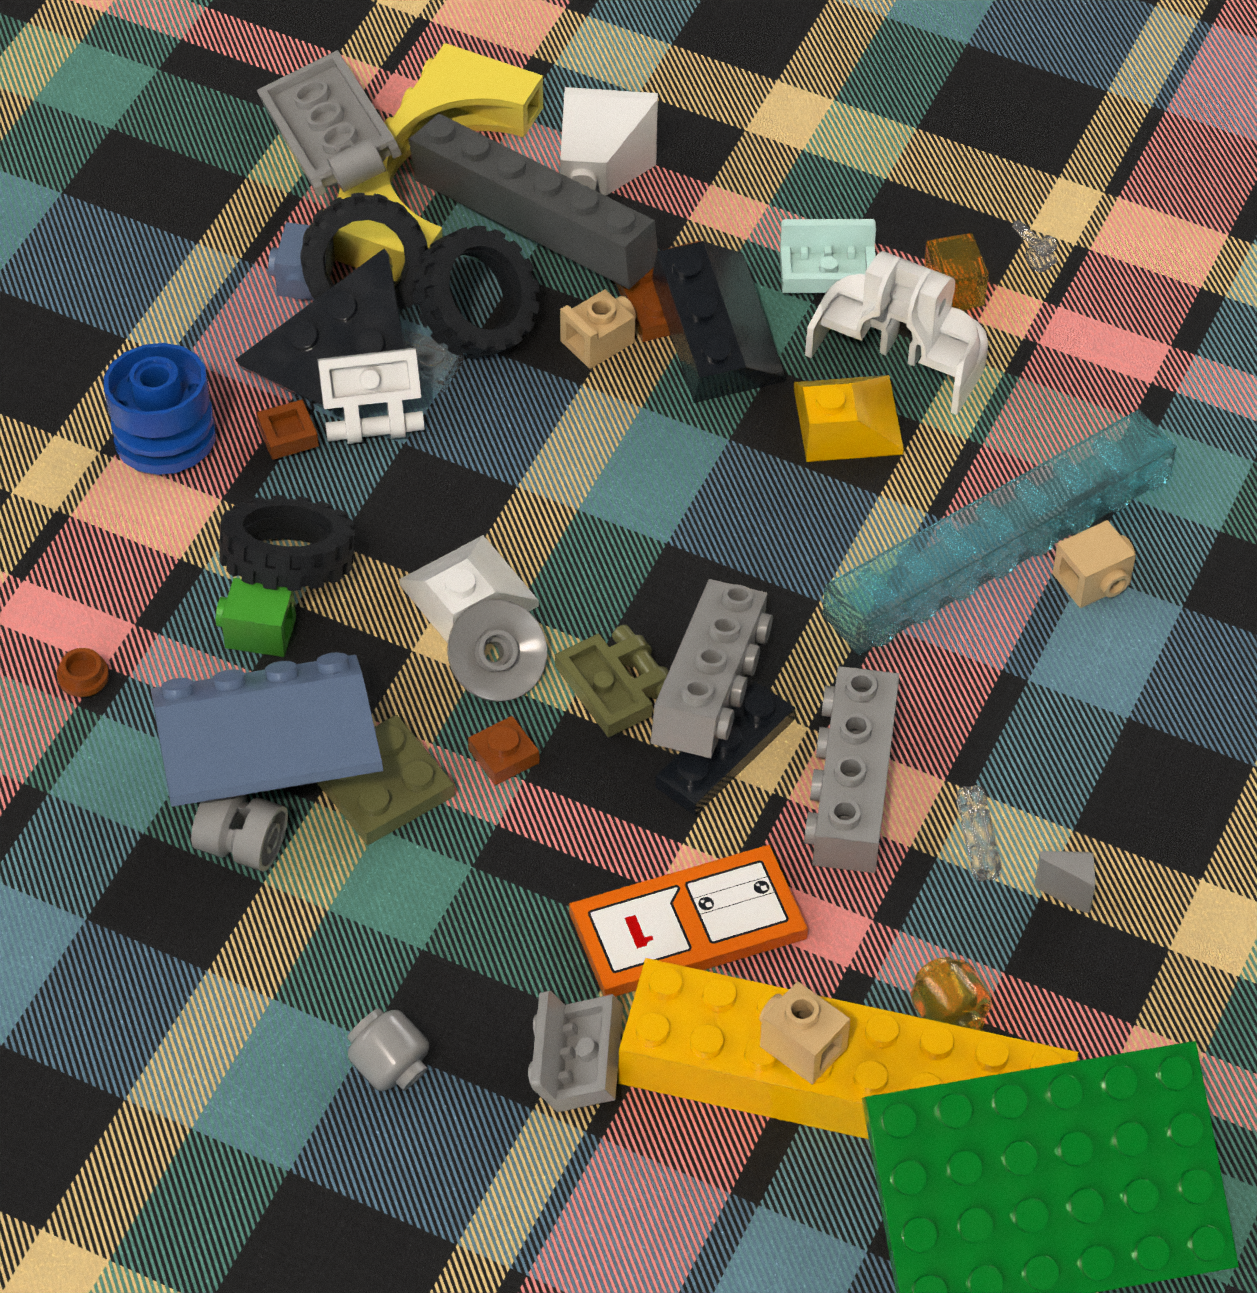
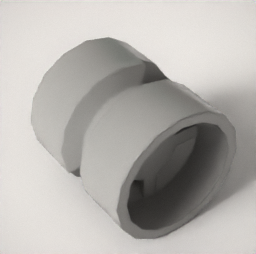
[191,795,288,872]

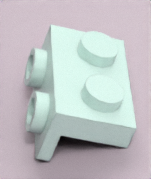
[780,219,876,293]

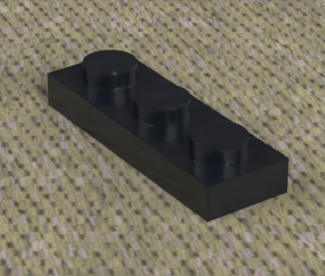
[655,681,795,816]

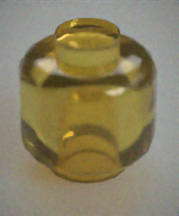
[910,957,992,1030]

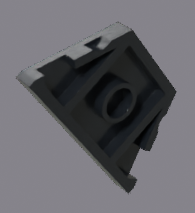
[235,249,407,411]

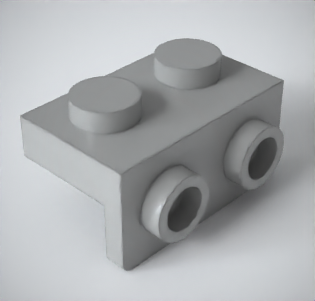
[528,991,623,1112]

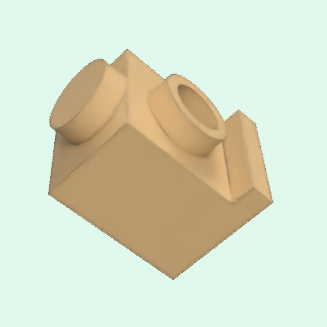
[560,289,636,369]

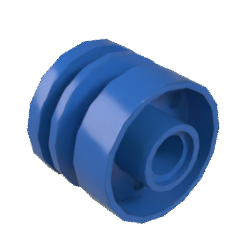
[104,343,216,475]

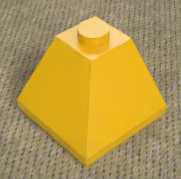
[794,375,904,462]

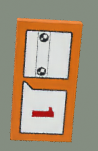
[569,845,808,997]

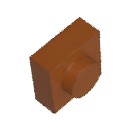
[256,399,319,460]
[468,716,539,786]

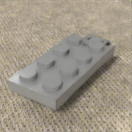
[257,50,402,196]

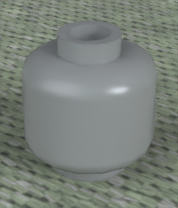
[347,1008,429,1091]

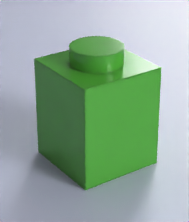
[215,578,296,657]

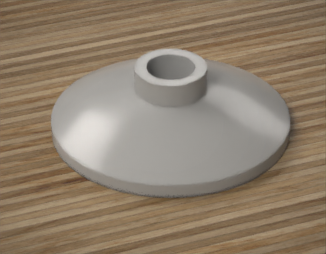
[447,599,547,702]

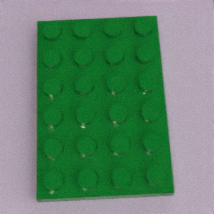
[862,1041,1239,1293]

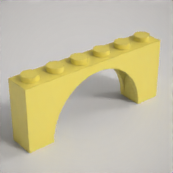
[333,43,543,282]

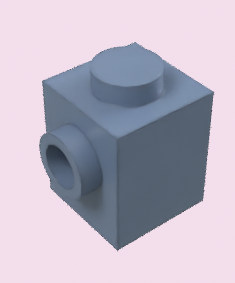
[268,222,335,300]

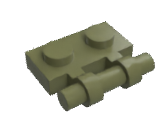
[555,625,669,737]

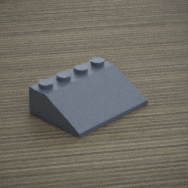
[151,652,383,807]

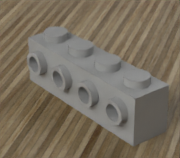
[650,579,773,758]
[804,666,900,873]

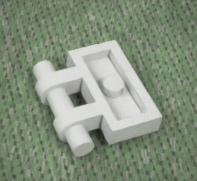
[317,348,424,444]

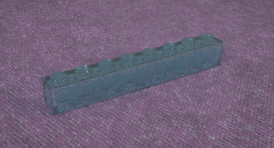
[822,409,1177,655]

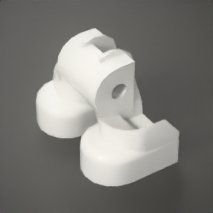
[805,251,988,415]

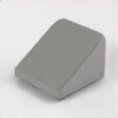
[1035,851,1095,913]

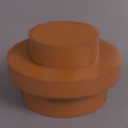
[57,648,109,697]

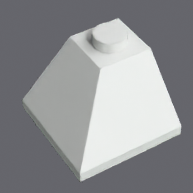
[560,87,658,196]
[399,535,539,643]

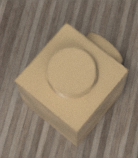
[1052,520,1136,608]
[759,981,850,1085]

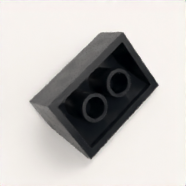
[652,241,786,403]

